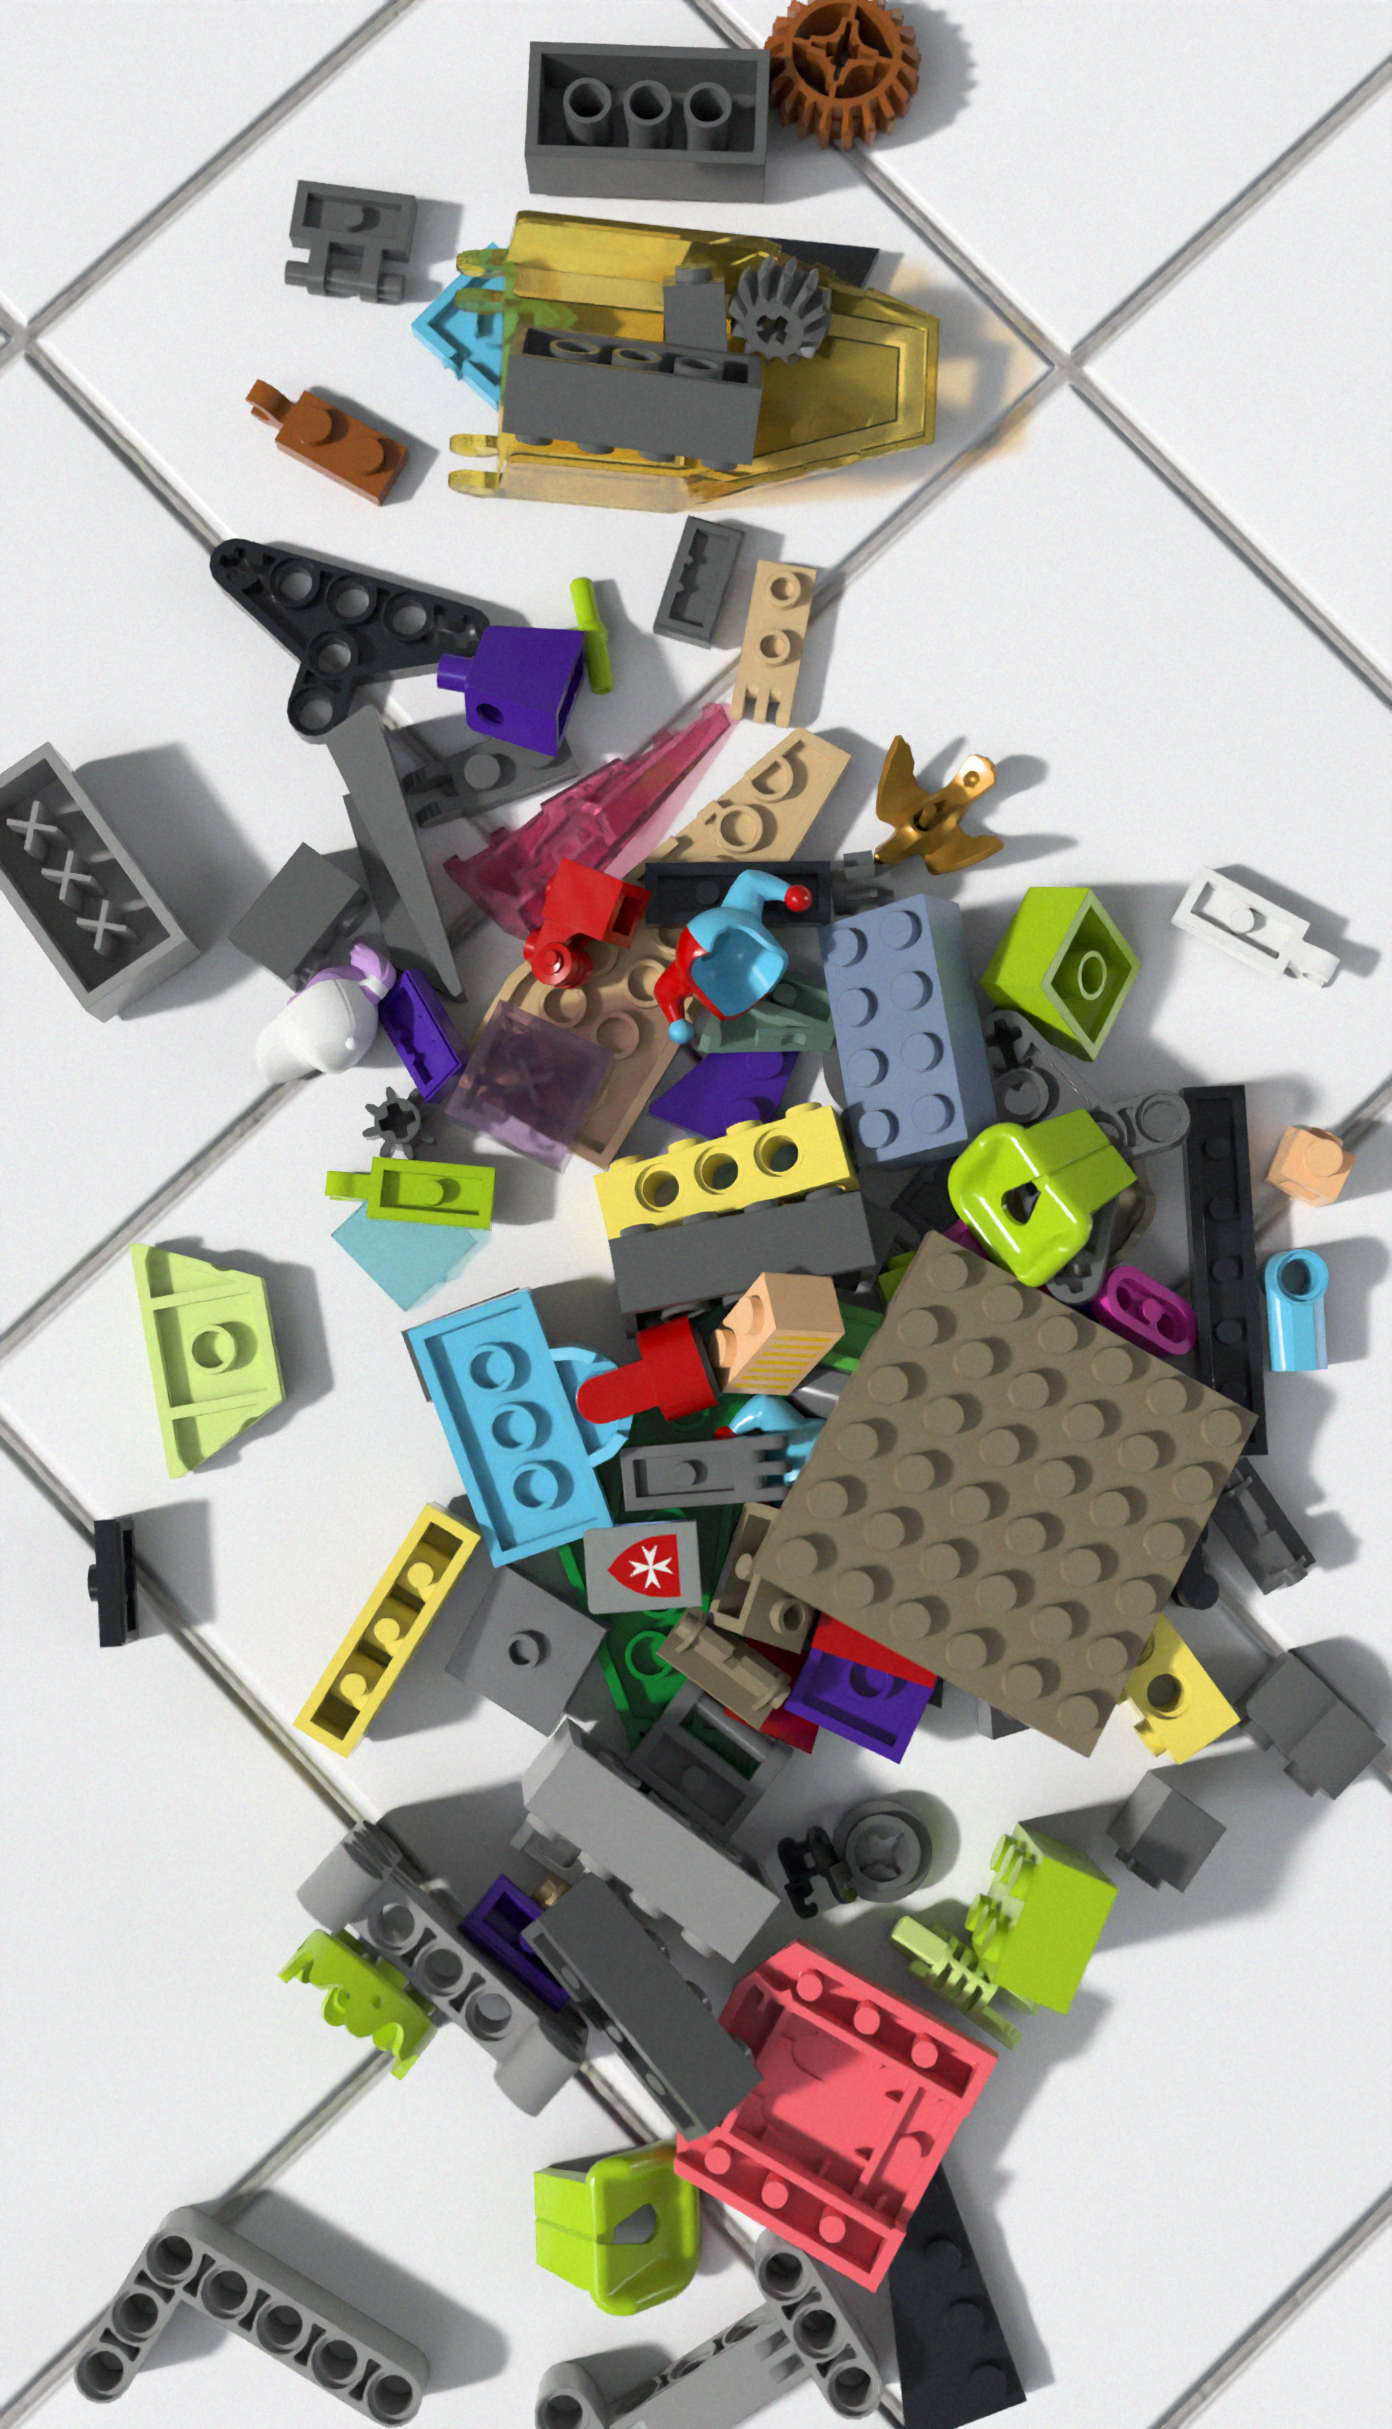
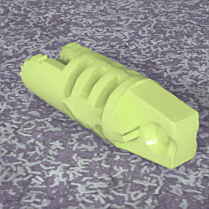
[886,1916,1040,2052]

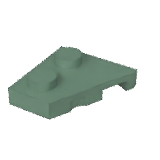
[698,969,835,1053]

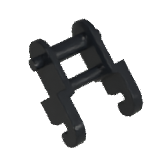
[777,1826,858,1920]

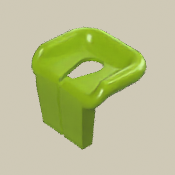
[948,1108,1138,1288]
[534,2139,701,2317]

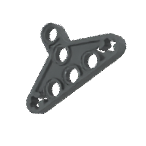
[981,1010,1191,1306]

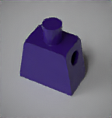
[437,625,586,757]

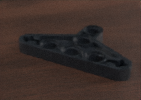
[209,538,490,745]

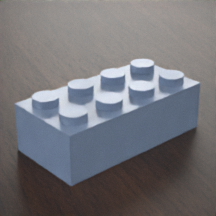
[817,892,999,1172]

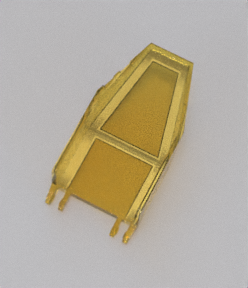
[448,210,940,514]

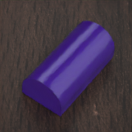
[458,1873,571,2013]

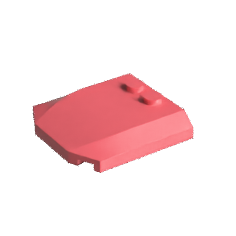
[674,1937,998,2293]

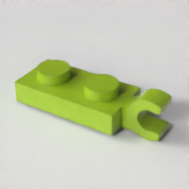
[325,1156,498,1231]

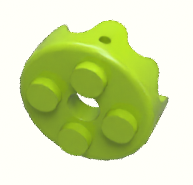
[277,1929,437,2081]

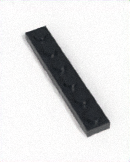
[1178,1085,1269,1456]

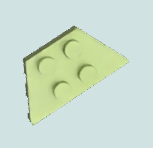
[129,1243,286,1479]

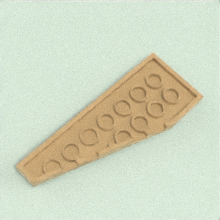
[457,726,852,1172]

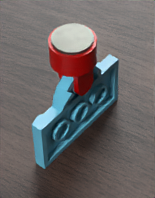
[407,1286,723,1568]

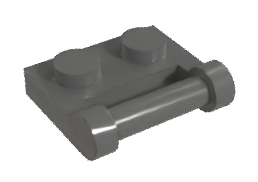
[624,1678,794,1845]

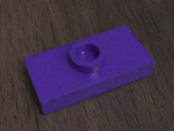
[377,968,477,1104]

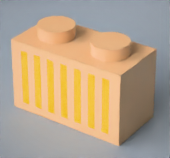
[708,1272,845,1395]

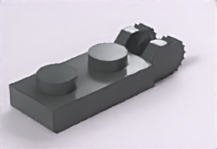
[402,736,579,829]

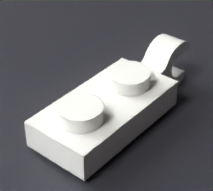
[1170,865,1340,989]

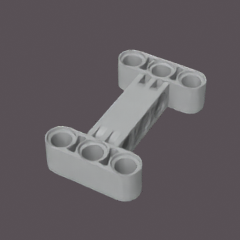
[296,1818,589,2117]
[534,2228,883,2429]

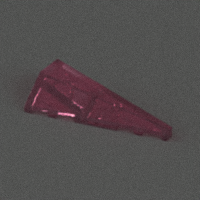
[442,702,731,941]

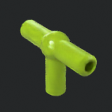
[567,577,615,695]

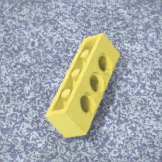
[593,1102,860,1239]
[292,1501,484,1759]
[1116,1612,1241,1765]

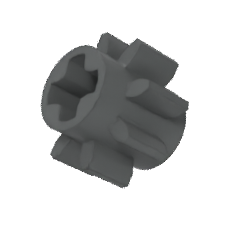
[831,850,895,917]
[362,1086,440,1160]

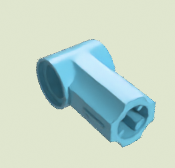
[1258,1249,1329,1372]

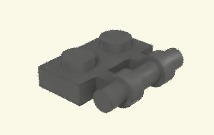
[284,179,418,304]

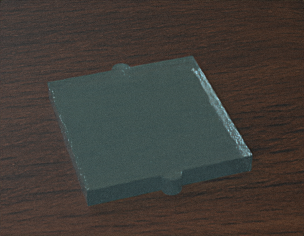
[331,1202,478,1312]

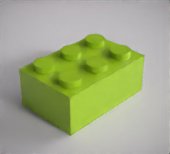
[965,1822,1119,2016]

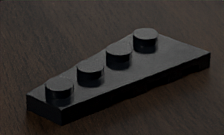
[888,2161,1027,2429]

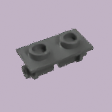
[1210,1457,1316,1596]

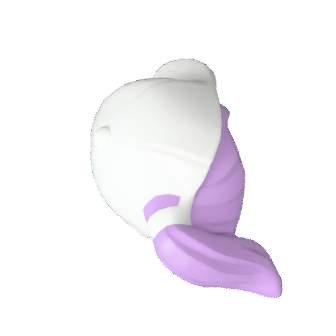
[255,935,396,1083]

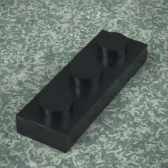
[645,861,831,929]

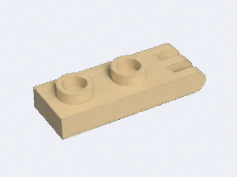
[729,559,817,729]

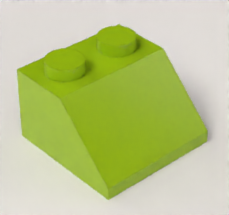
[979,887,1142,1062]

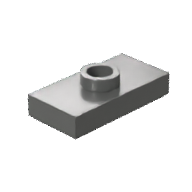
[653,515,745,650]

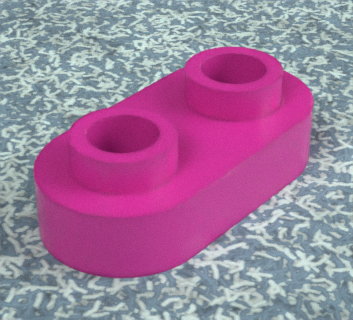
[1090,1265,1197,1359]

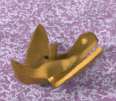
[874,735,1005,876]

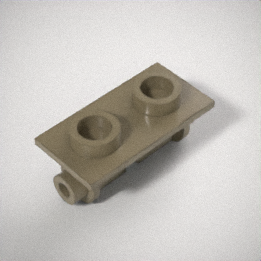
[656,1606,792,1730]

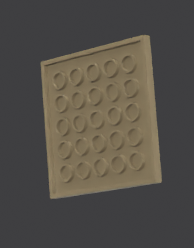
[748,1230,1259,1758]

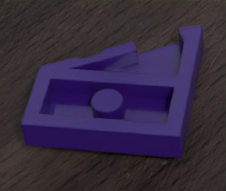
[647,1051,800,1141]

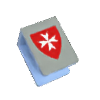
[584,1518,702,1614]

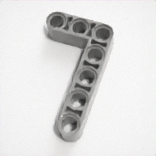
[74,2207,429,2428]

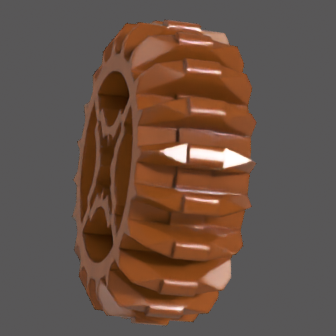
[764,0,921,153]

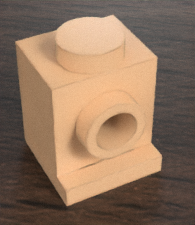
[1262,1126,1357,1208]

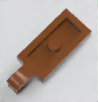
[245,379,410,507]

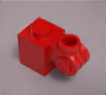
[523,857,652,991]

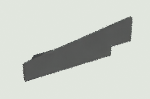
[324,703,469,1004]

